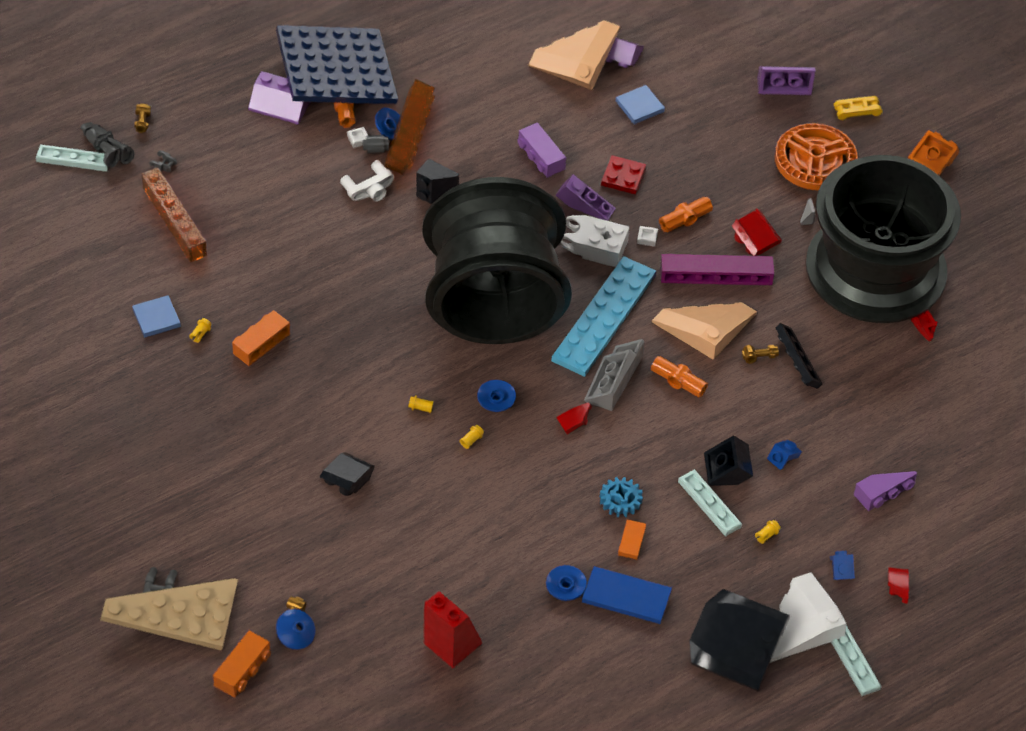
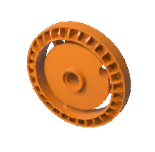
[775,123,858,190]

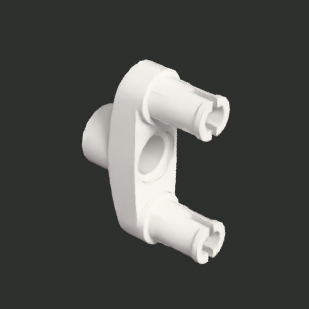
[340,160,394,201]

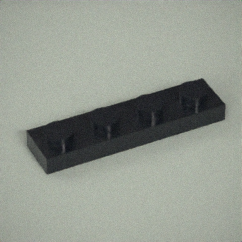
[775,323,823,389]

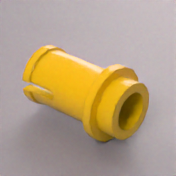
[189,318,212,343]
[408,395,434,413]
[459,425,484,449]
[755,520,781,544]

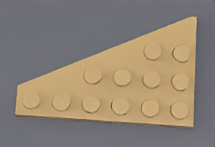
[100,579,238,650]

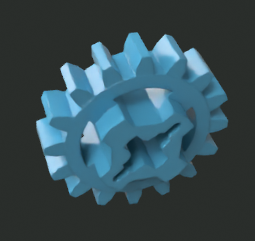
[600,477,643,517]

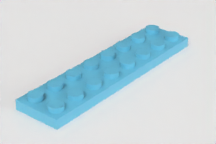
[551,256,656,377]

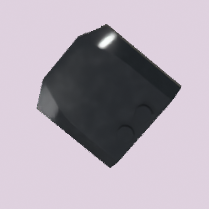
[690,589,790,692]

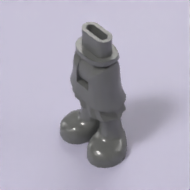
[81,122,135,168]

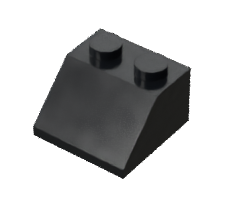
[416,159,459,204]
[704,435,753,486]

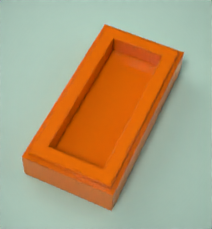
[618,520,646,560]

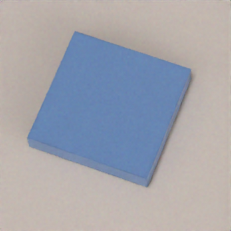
[616,85,665,124]
[132,295,181,338]

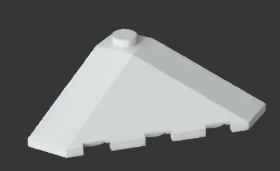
[770,573,846,662]

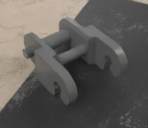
[149,150,177,172]

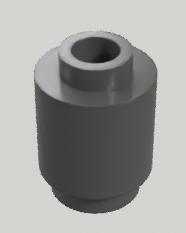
[363,135,389,154]

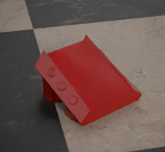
[732,208,782,256]

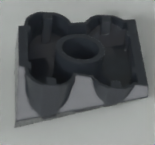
[320,452,375,496]

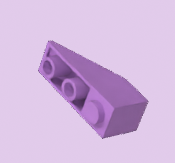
[555,174,616,221]
[854,471,917,511]

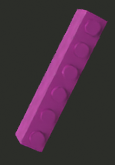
[660,254,774,285]

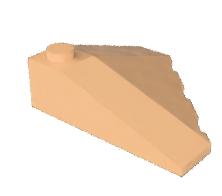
[529,20,620,90]
[652,302,757,360]

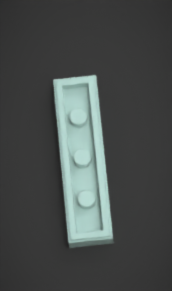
[36,144,108,171]
[678,469,742,537]
[831,626,881,696]

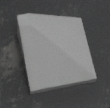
[800,198,815,225]

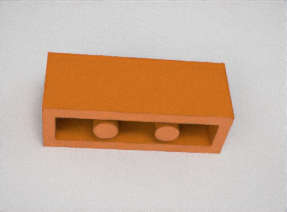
[232,310,290,366]
[213,630,271,698]

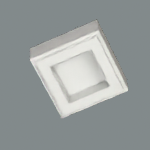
[347,127,368,148]
[637,226,658,247]

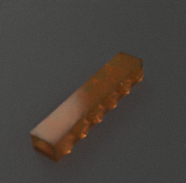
[384,79,435,175]
[141,167,207,262]

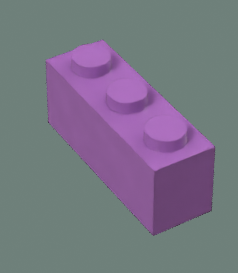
[518,123,566,177]

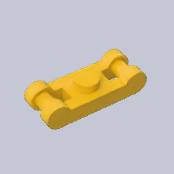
[834,96,882,120]

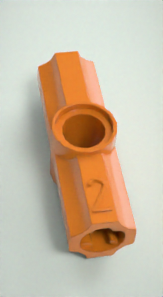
[334,102,355,128]
[659,197,713,233]
[651,356,708,397]

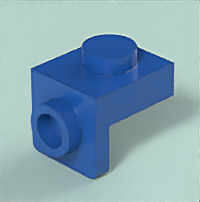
[767,440,802,470]
[830,551,855,580]

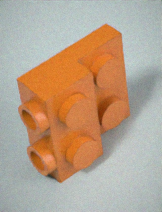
[908,130,959,176]

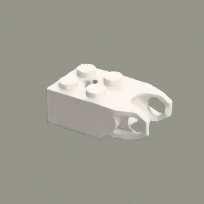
[559,215,629,267]

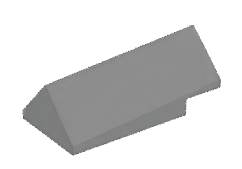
[584,339,644,411]

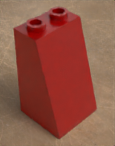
[424,591,482,668]

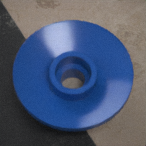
[375,108,406,141]
[477,380,516,412]
[546,565,587,601]
[276,609,315,650]

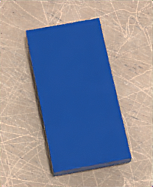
[582,566,672,624]

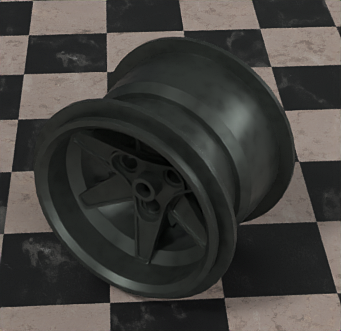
[806,155,961,323]
[422,177,572,344]

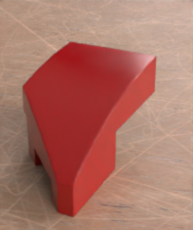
[910,310,938,342]
[556,402,592,435]
[887,567,909,604]

